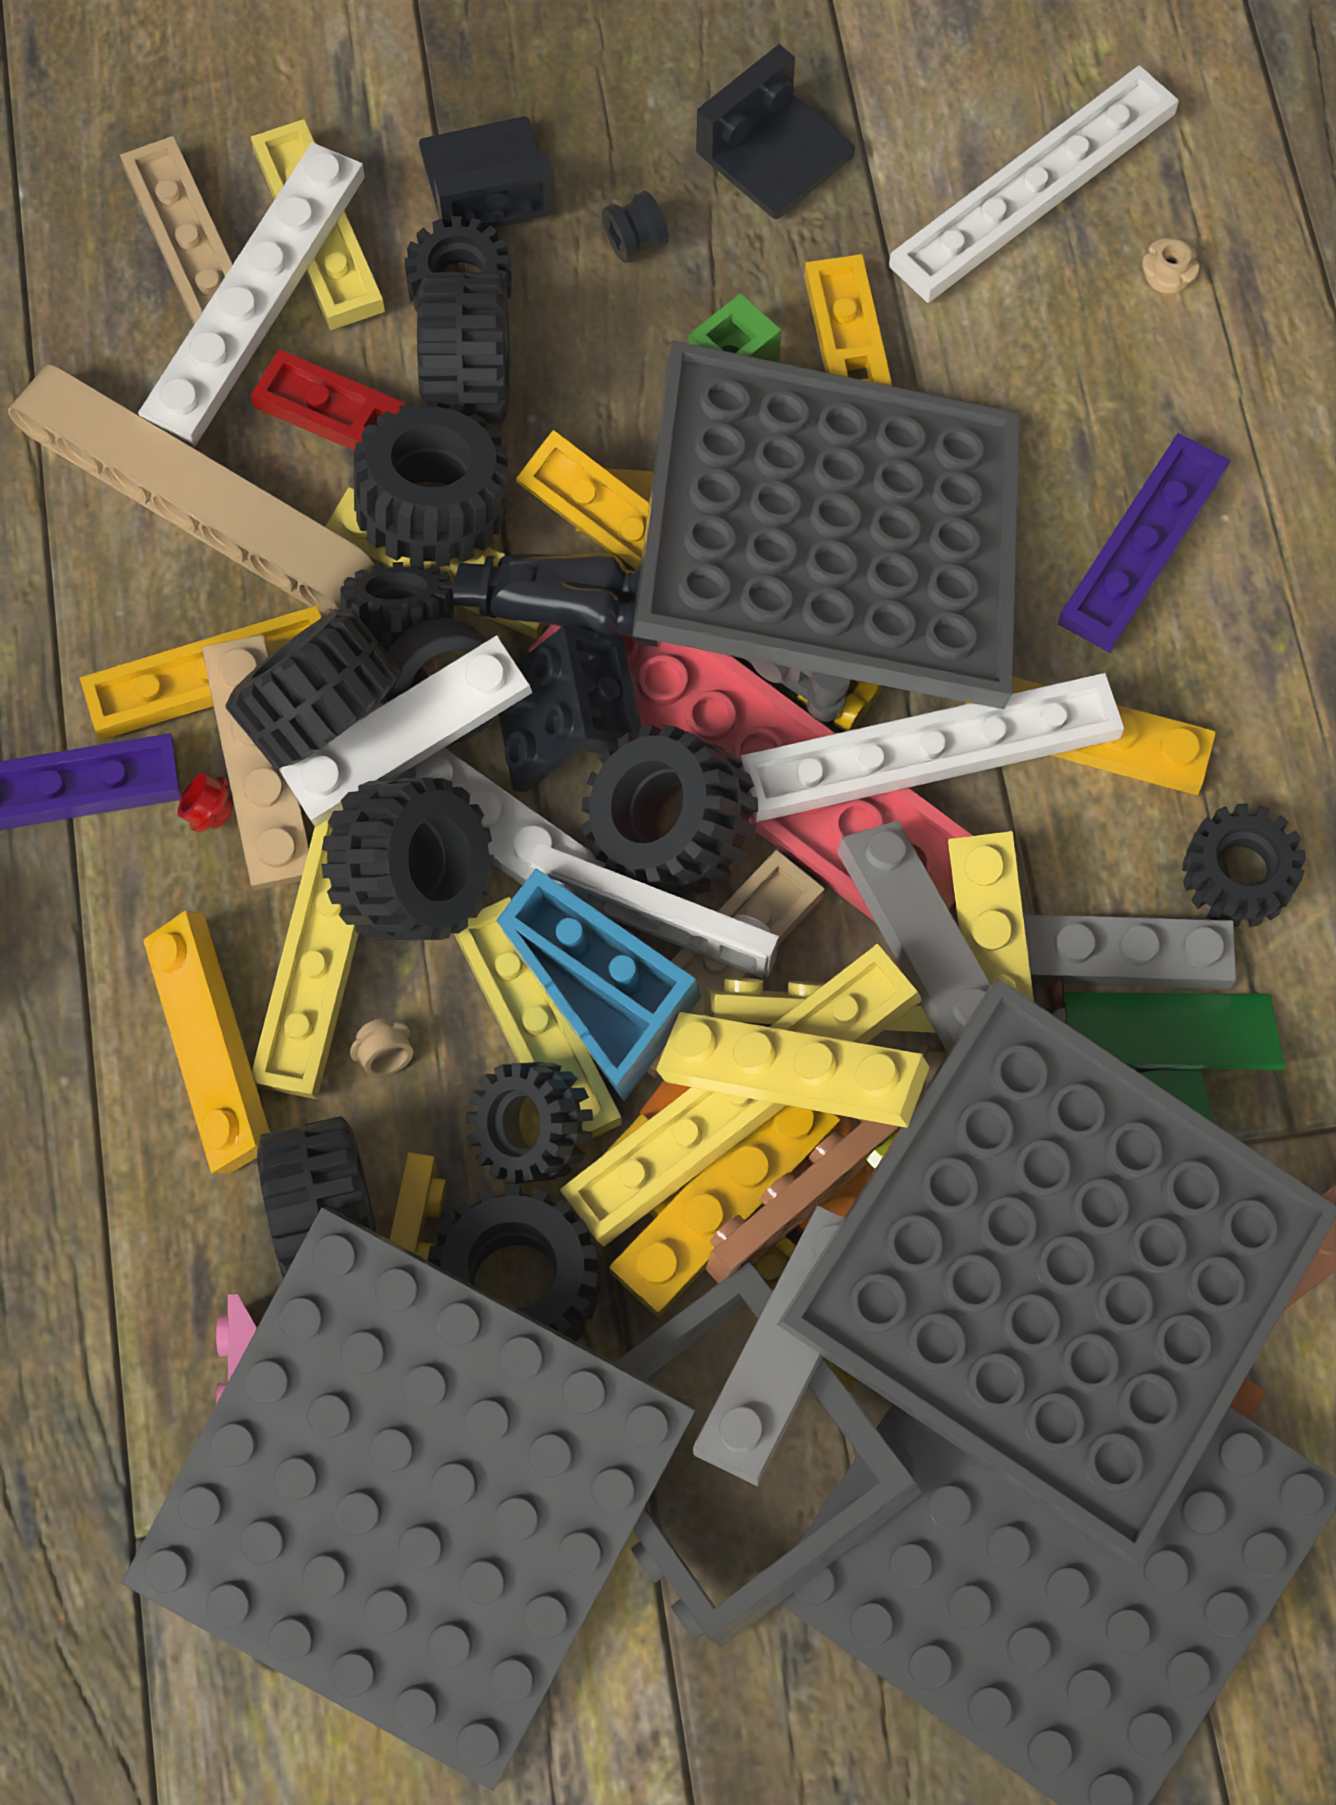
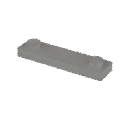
[837,820,991,1053]
[693,1206,844,1487]

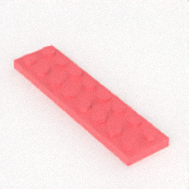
[529,625,973,923]

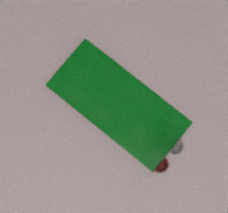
[1047,976,1285,1070]

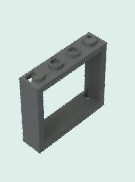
[615,1261,922,1648]

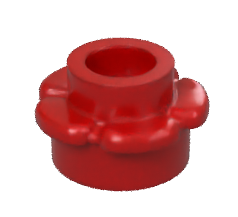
[177,773,234,833]

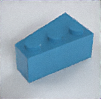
[496,868,701,1101]

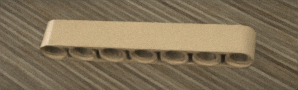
[8,364,375,616]

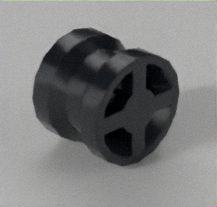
[602,191,669,263]

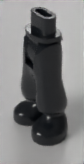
[453,553,662,647]

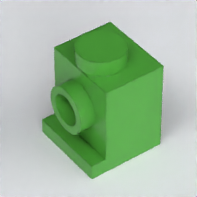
[689,293,781,363]

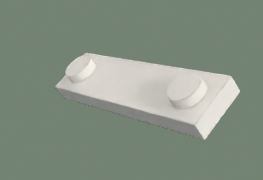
[279,635,532,827]
[528,842,779,979]

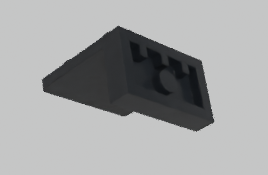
[696,44,855,219]
[419,116,556,230]
[499,625,642,792]

